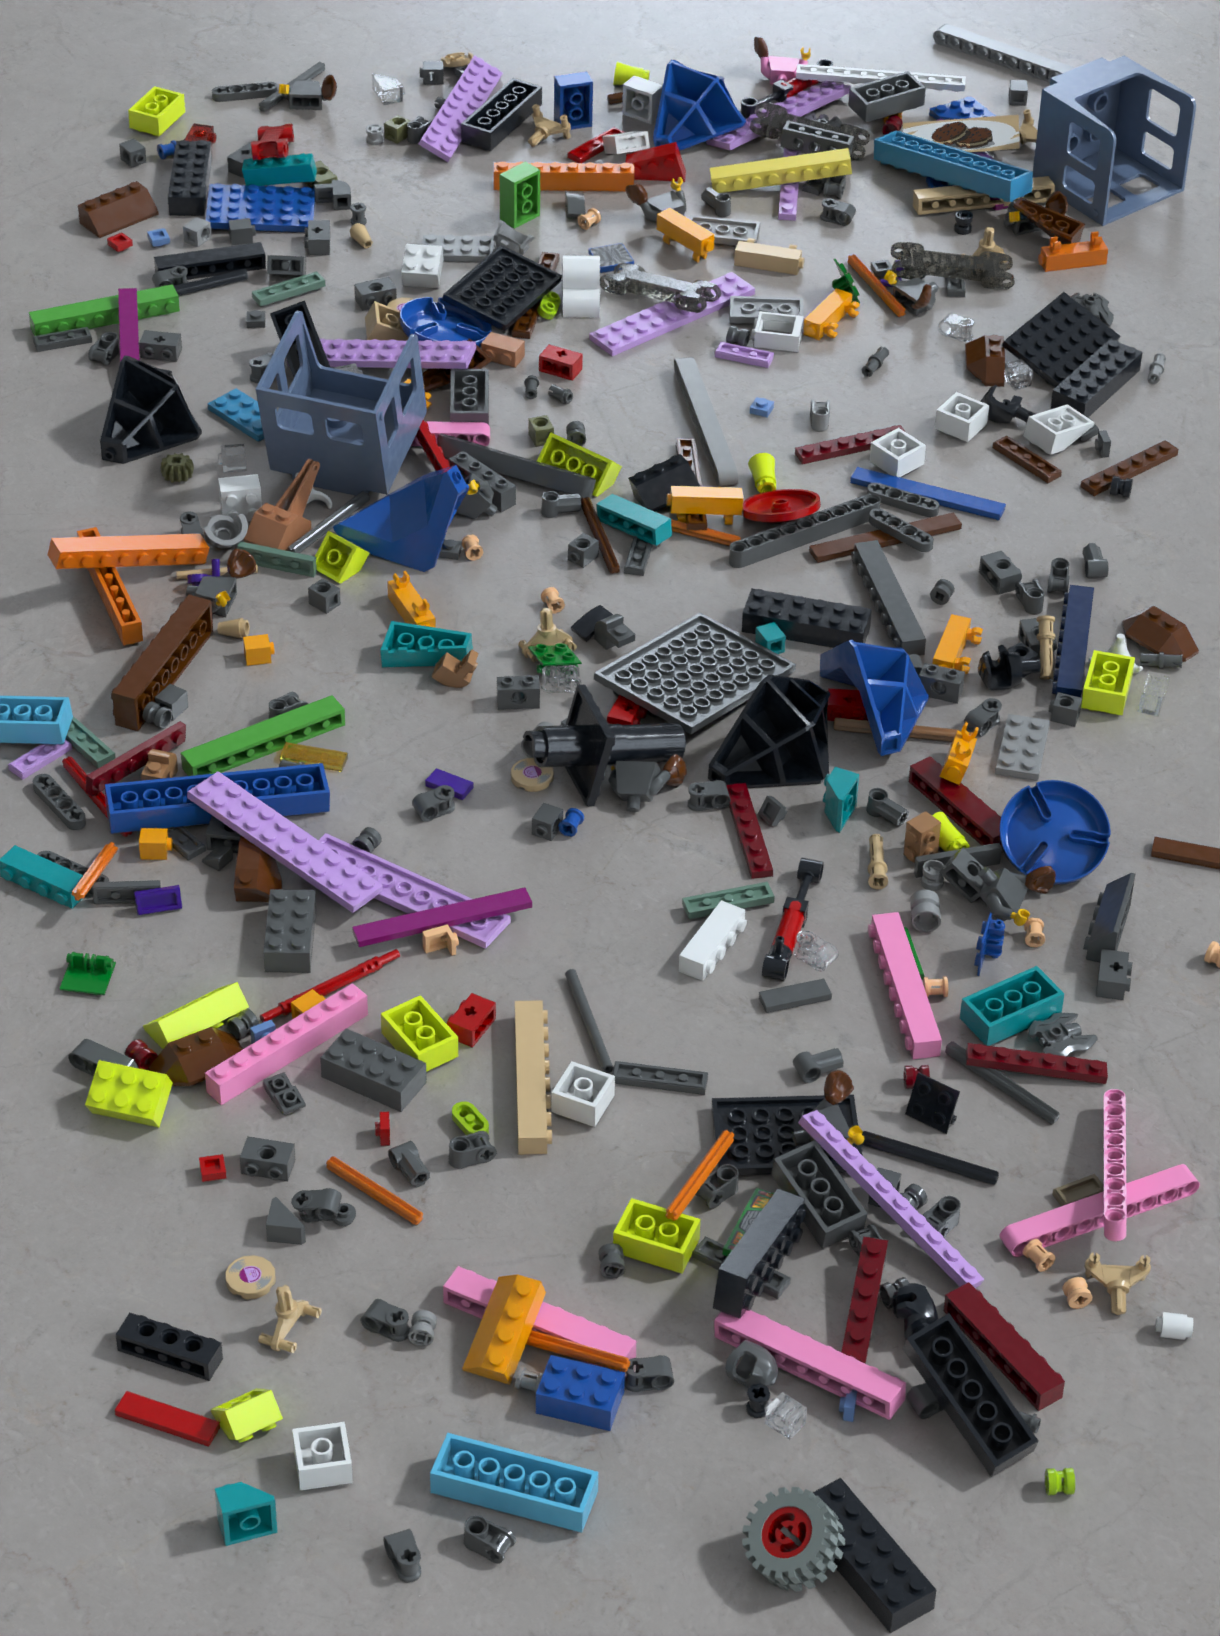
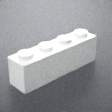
[679,901,747,981]

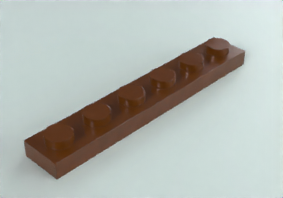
[1081,440,1179,496]

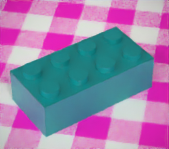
[960,966,1064,1046]

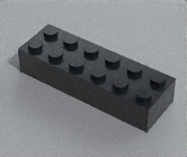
[461,78,542,151]
[168,140,212,216]
[270,301,331,377]
[1050,339,1143,417]
[741,588,872,648]
[713,1189,806,1319]
[903,1313,1039,1477]
[812,1478,937,1633]

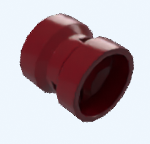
[882,115,903,135]
[125,1039,158,1070]
[903,1065,930,1089]

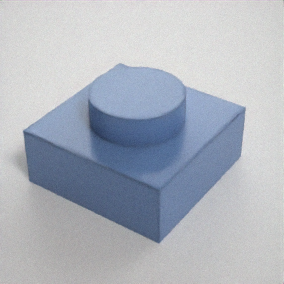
[147,228,170,247]
[750,397,774,418]
[250,1020,276,1044]
[839,1389,858,1422]

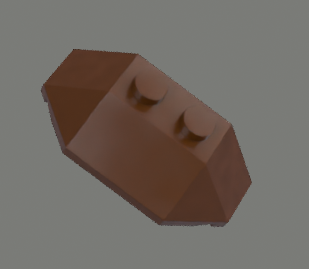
[965,335,1005,387]
[1122,606,1199,662]
[148,1027,243,1086]

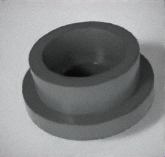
[334,1203,356,1226]

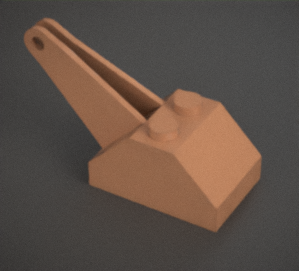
[244,459,320,551]

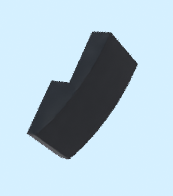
[571,605,613,642]

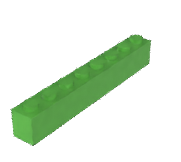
[29,284,180,336]
[181,695,345,776]

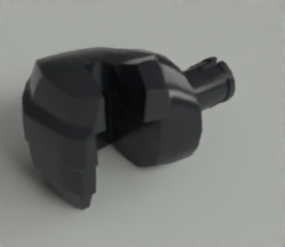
[980,385,1035,424]
[977,645,1041,690]
[892,1283,938,1340]

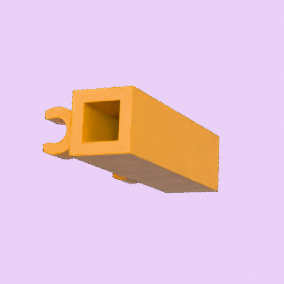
[657,208,715,262]
[803,288,860,340]
[666,486,744,525]
[387,571,436,628]
[932,614,983,674]
[939,722,979,785]

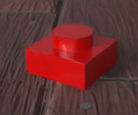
[107,232,133,252]
[375,1111,390,1146]
[199,1154,227,1182]

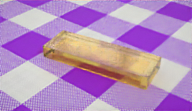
[280,742,348,772]

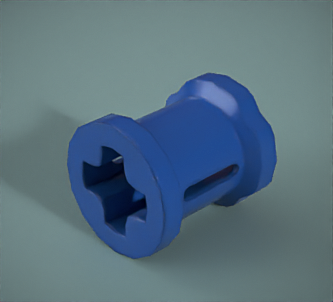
[157,140,176,160]
[558,808,584,837]

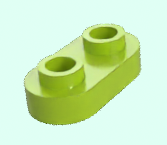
[537,291,561,320]
[452,1101,489,1139]

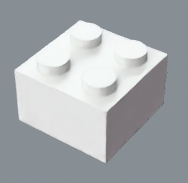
[623,76,663,124]
[401,244,443,289]
[935,392,989,442]
[870,428,926,477]
[218,474,262,522]
[551,1061,615,1127]
[292,1422,353,1491]

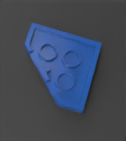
[929,96,996,120]

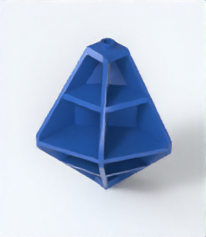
[653,60,746,151]
[333,465,469,572]
[820,640,929,756]

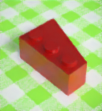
[625,142,686,182]

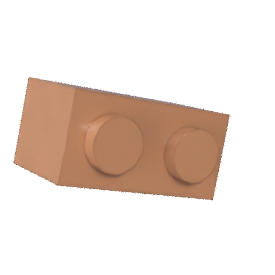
[481,332,525,368]

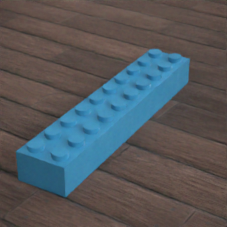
[874,130,1033,202]

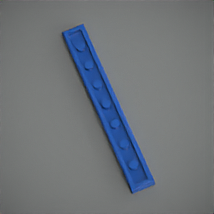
[850,467,1006,520]

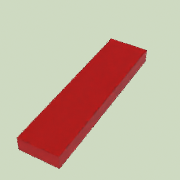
[567,127,625,163]
[115,1391,220,1447]

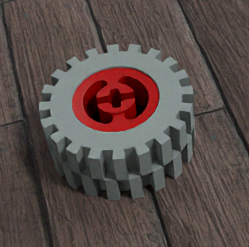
[742,1487,845,1591]

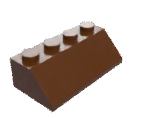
[78,181,159,238]

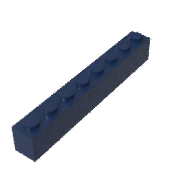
[1052,585,1094,698]

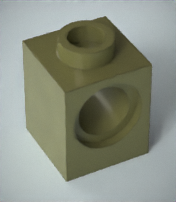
[384,115,411,144]
[528,415,554,447]

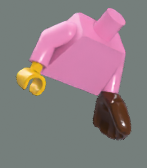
[754,37,811,85]

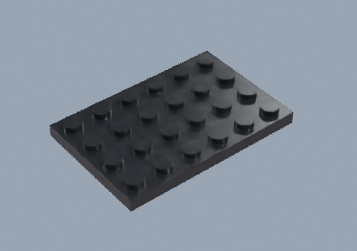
[442,245,562,331]
[1001,292,1121,388]
[711,1095,863,1175]

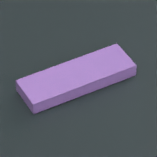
[715,342,774,368]
[8,739,72,780]

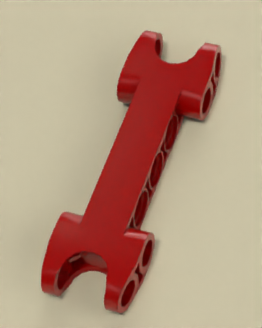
[251,124,295,160]

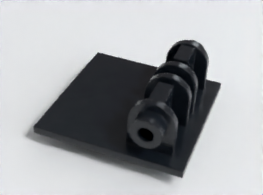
[905,1072,960,1134]

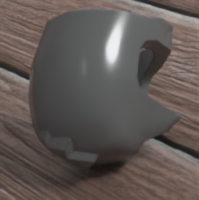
[725,1340,778,1387]

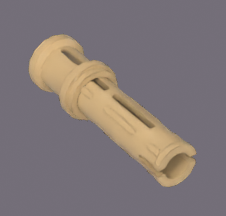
[1036,615,1055,680]
[868,834,888,890]

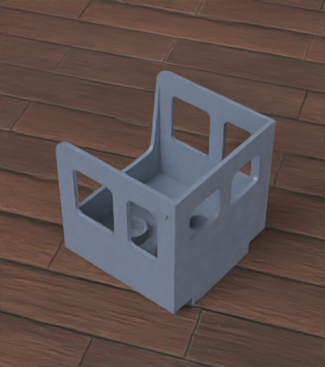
[1033,55,1196,226]
[255,311,427,496]

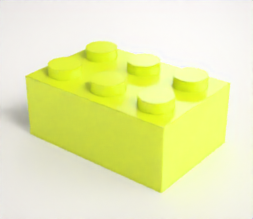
[128,86,185,136]
[1081,650,1135,715]
[381,995,458,1072]
[85,1060,173,1128]
[613,1198,701,1274]

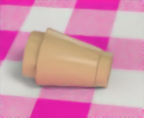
[350,223,373,249]
[217,618,250,638]

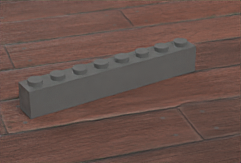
[851,540,926,656]

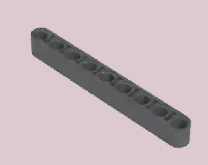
[437,434,596,499]
[729,494,881,568]

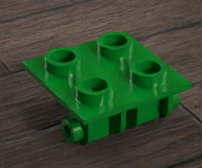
[832,258,860,304]
[528,643,582,675]
[59,952,116,995]

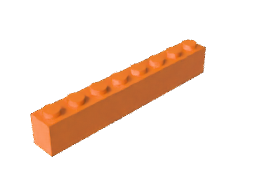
[494,161,634,191]
[77,527,143,646]
[47,534,210,569]

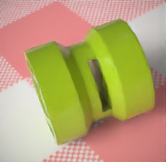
[1044,1468,1075,1495]

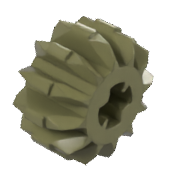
[160,453,194,483]

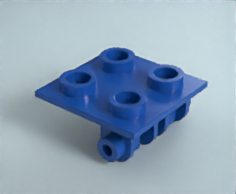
[974,913,1005,976]

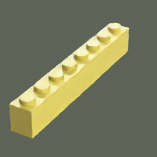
[710,148,852,193]

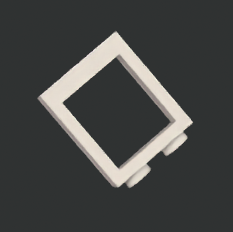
[603,131,650,154]
[751,311,804,352]

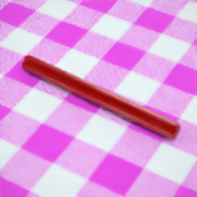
[62,756,133,837]

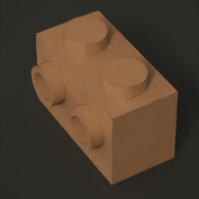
[903,811,941,863]

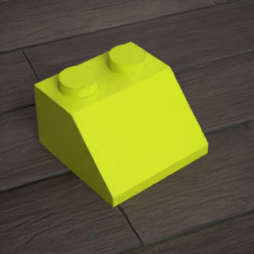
[315,531,370,584]
[210,1388,283,1443]

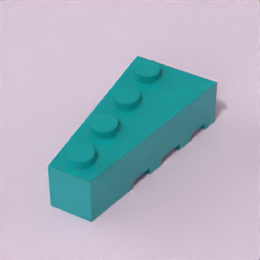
[380,621,473,668]

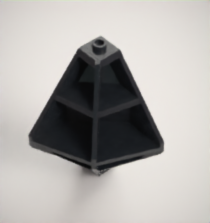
[100,355,202,464]
[708,675,831,788]

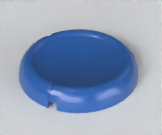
[400,297,492,348]
[1000,780,1111,885]

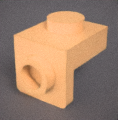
[422,924,459,956]

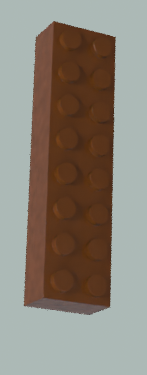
[111,595,213,732]

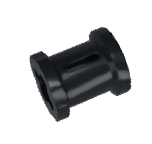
[746,1384,770,1418]

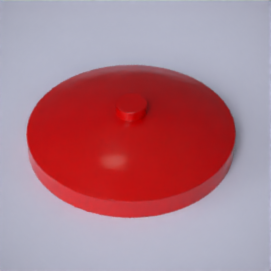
[742,489,821,522]

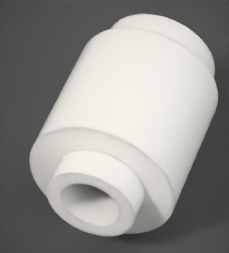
[1156,1312,1193,1340]

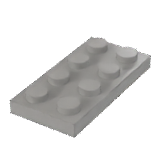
[689,215,760,246]
[422,234,495,262]
[730,296,804,324]
[995,714,1050,781]

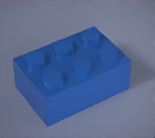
[554,71,593,130]
[536,1355,625,1431]

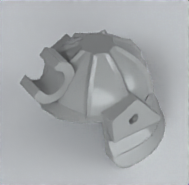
[493,220,535,255]
[203,513,248,549]

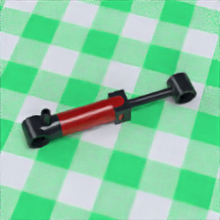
[741,59,834,119]
[762,857,824,981]

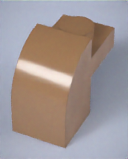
[431,649,479,688]
[141,749,178,781]

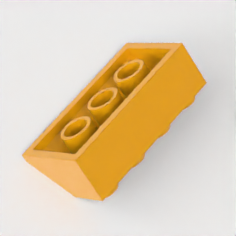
[462,1274,546,1385]

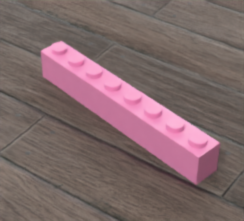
[868,912,942,1059]
[205,983,368,1105]
[443,1266,637,1369]
[714,1310,906,1420]

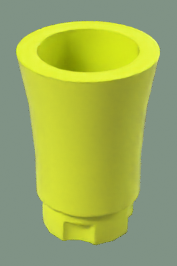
[613,62,650,85]
[748,453,776,493]
[932,812,970,852]

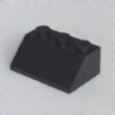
[628,454,701,512]

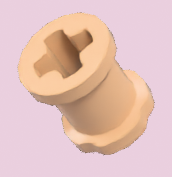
[578,208,601,230]
[461,535,483,561]
[541,587,565,614]
[1024,918,1045,948]
[923,976,948,997]
[1023,1239,1056,1272]

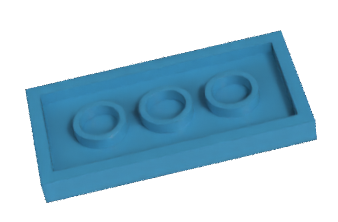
[207,388,264,442]

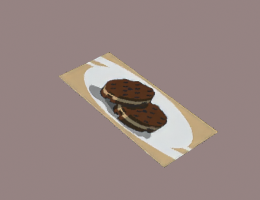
[903,115,1020,152]

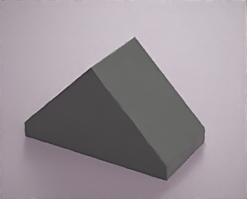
[266,1197,306,1245]

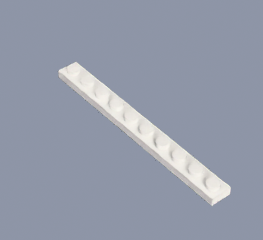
[796,64,966,92]

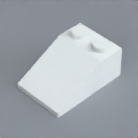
[1023,405,1095,455]

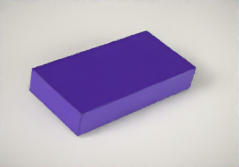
[425,768,474,800]
[134,885,182,915]

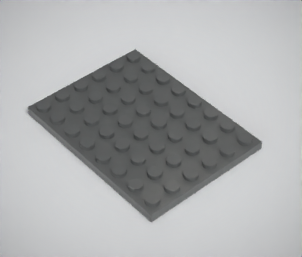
[593,613,796,734]

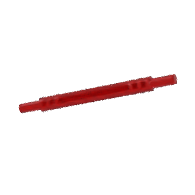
[260,949,400,1023]

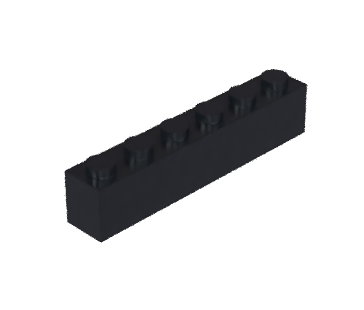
[154,242,266,280]

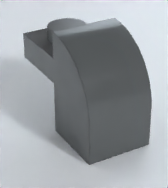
[314,180,351,210]
[594,614,636,650]

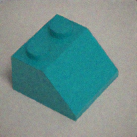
[823,767,859,833]
[215,1482,278,1546]

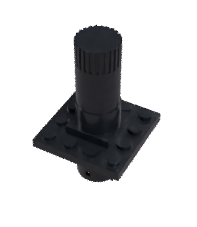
[523,684,686,806]

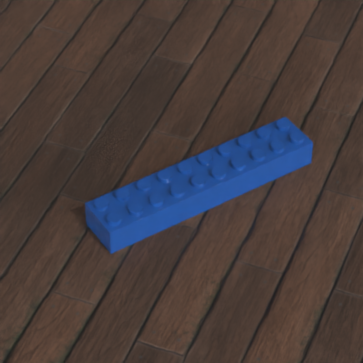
[105,763,330,833]

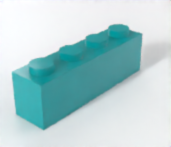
[242,153,317,186]
[596,494,672,546]
[0,845,88,909]

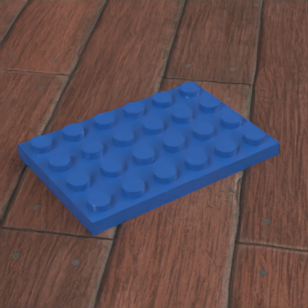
[206,183,315,232]

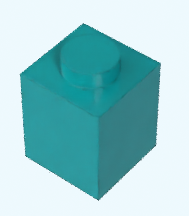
[755,622,786,654]

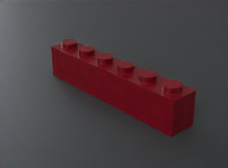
[908,756,1003,849]
[943,1282,1065,1411]

